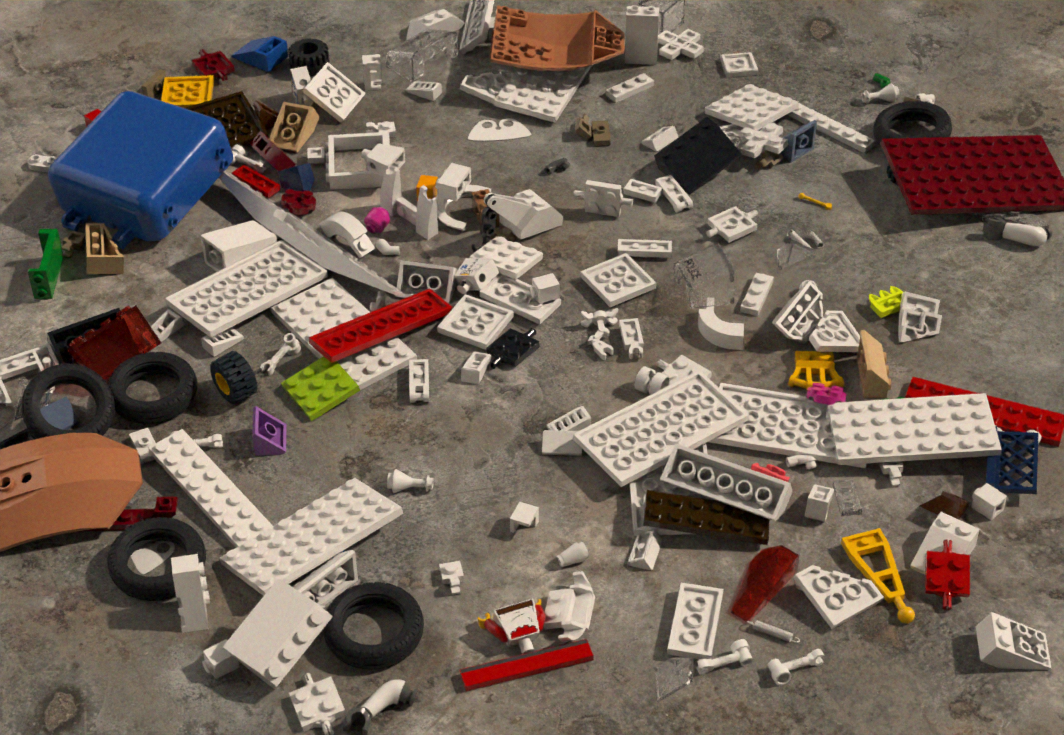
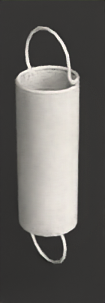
[807,230,824,250]

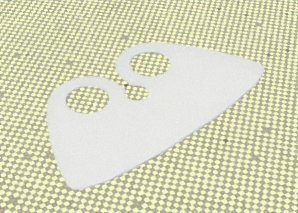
[468,118,531,141]
[131,541,175,574]

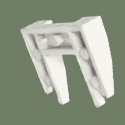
[380,168,438,240]
[0,344,59,406]

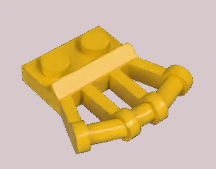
[788,351,844,389]

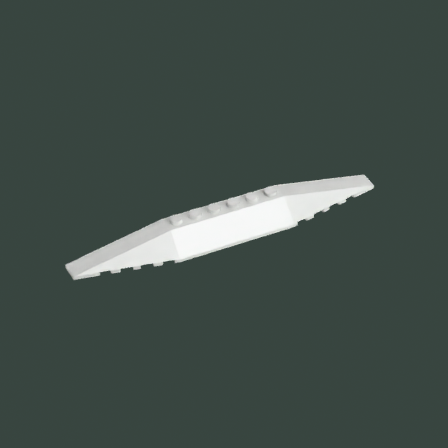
[219,170,405,298]

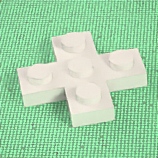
[658,29,704,60]
[736,123,788,158]

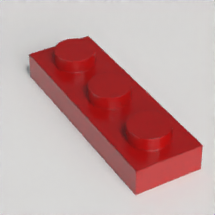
[231,165,280,198]

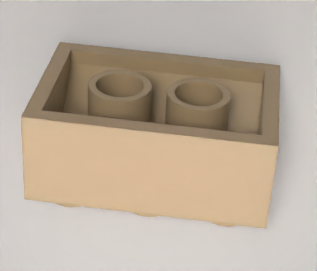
[857,330,891,398]

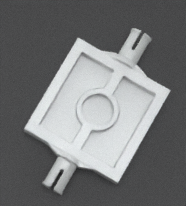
[574,180,633,217]
[706,206,758,242]
[656,355,712,385]
[289,673,346,735]

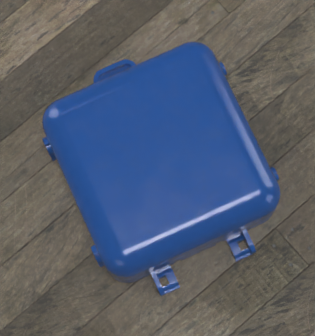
[48,91,233,249]

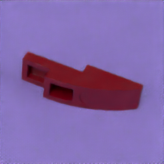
[250,131,296,171]

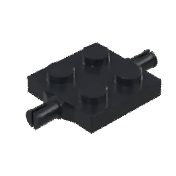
[486,328,540,369]

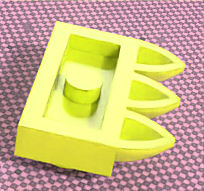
[869,286,903,318]

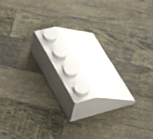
[222,578,333,689]

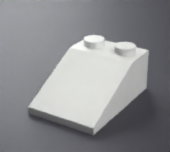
[910,512,979,575]

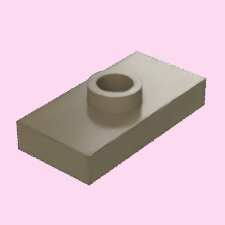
[142,69,166,97]
[592,121,611,146]

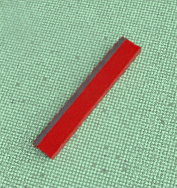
[460,639,594,691]

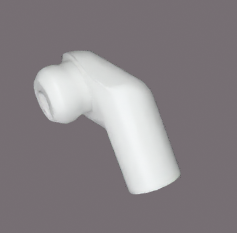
[376,239,400,255]
[786,455,817,470]

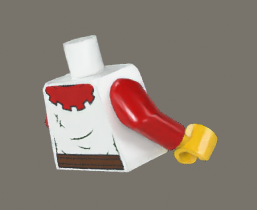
[477,599,546,654]

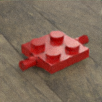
[925,539,970,610]

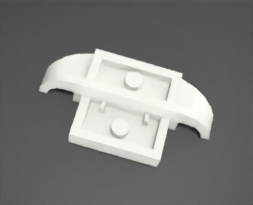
[543,571,595,642]

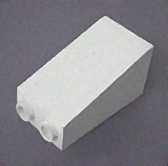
[625,5,659,65]
[201,220,277,272]

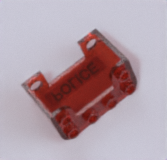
[67,305,161,380]

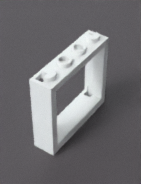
[325,132,390,190]

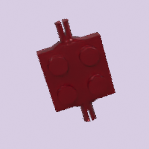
[192,49,235,81]

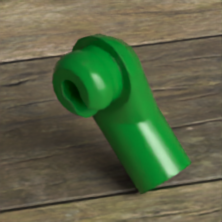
[873,73,891,89]

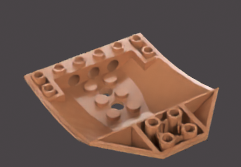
[489,6,625,71]
[0,433,143,552]

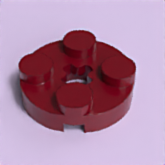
[281,189,316,215]

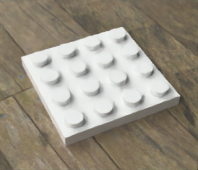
[705,84,799,130]

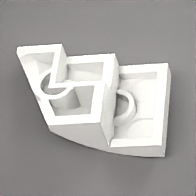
[898,292,942,343]

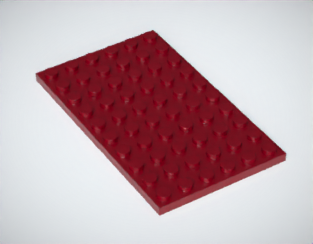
[881,135,1064,215]

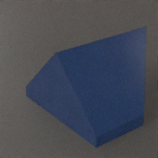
[277,163,315,192]

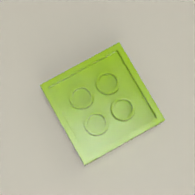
[281,356,360,422]

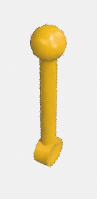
[798,193,832,210]

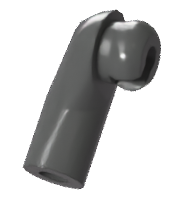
[544,158,570,175]

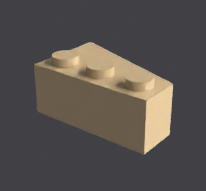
[85,223,124,274]

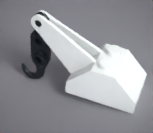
[472,189,563,252]

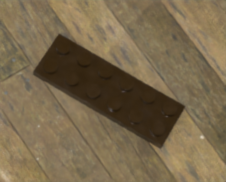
[643,490,769,545]

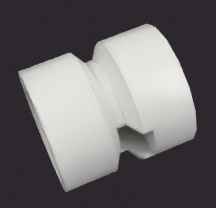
[634,366,670,395]

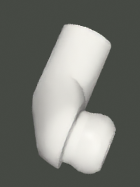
[370,290,386,312]

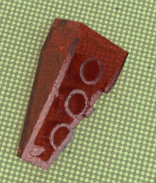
[731,545,799,622]

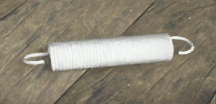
[787,230,816,258]
[747,620,800,642]

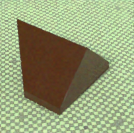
[252,100,279,129]
[920,491,971,519]

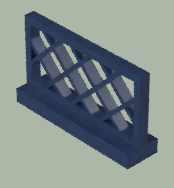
[986,426,1039,494]

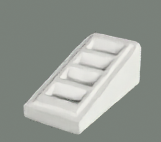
[406,81,442,101]
[143,309,185,345]
[201,327,244,357]
[461,352,491,384]
[547,406,591,431]

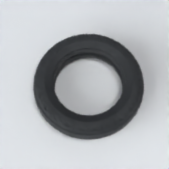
[873,101,952,147]
[108,352,197,424]
[21,364,115,439]
[107,517,206,601]
[323,582,424,670]

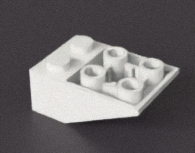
[976,612,1051,670]

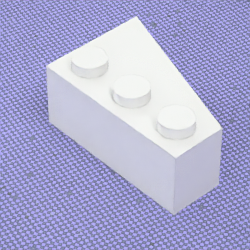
[171,554,210,633]

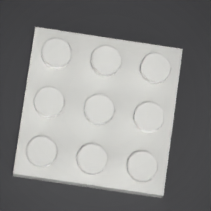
[302,62,366,123]
[469,236,543,280]
[580,253,656,307]
[437,294,514,350]

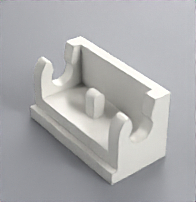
[362,54,382,92]

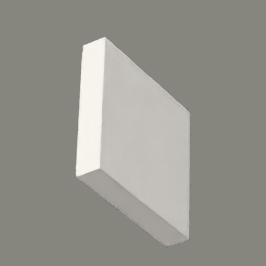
[720,52,758,78]

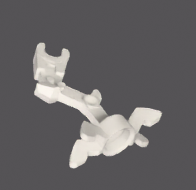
[581,308,618,360]

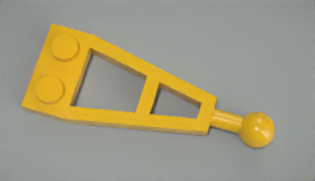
[841,528,915,624]

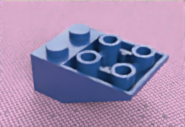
[231,36,288,72]

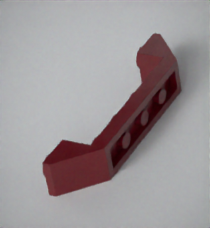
[77,496,178,532]

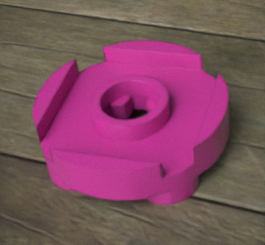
[806,383,846,405]

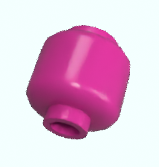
[364,207,390,233]

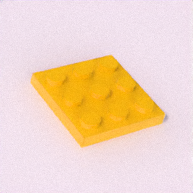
[161,76,214,108]

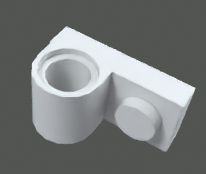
[805,484,834,522]

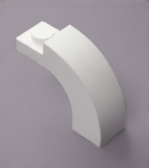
[319,212,375,259]
[698,297,744,350]

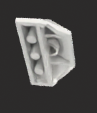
[406,9,465,48]
[772,281,823,344]

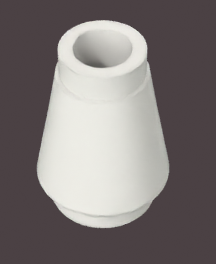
[556,542,589,567]

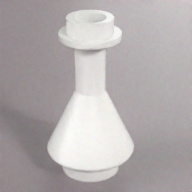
[861,83,900,104]
[387,469,434,493]

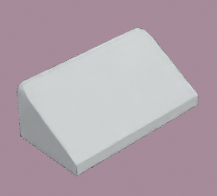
[642,126,678,151]
[542,430,582,456]
[627,530,662,570]

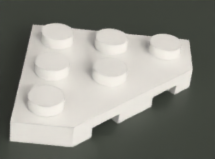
[460,70,513,104]
[809,310,860,353]
[794,565,884,629]

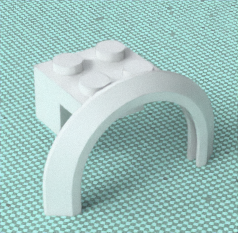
[435,163,491,231]

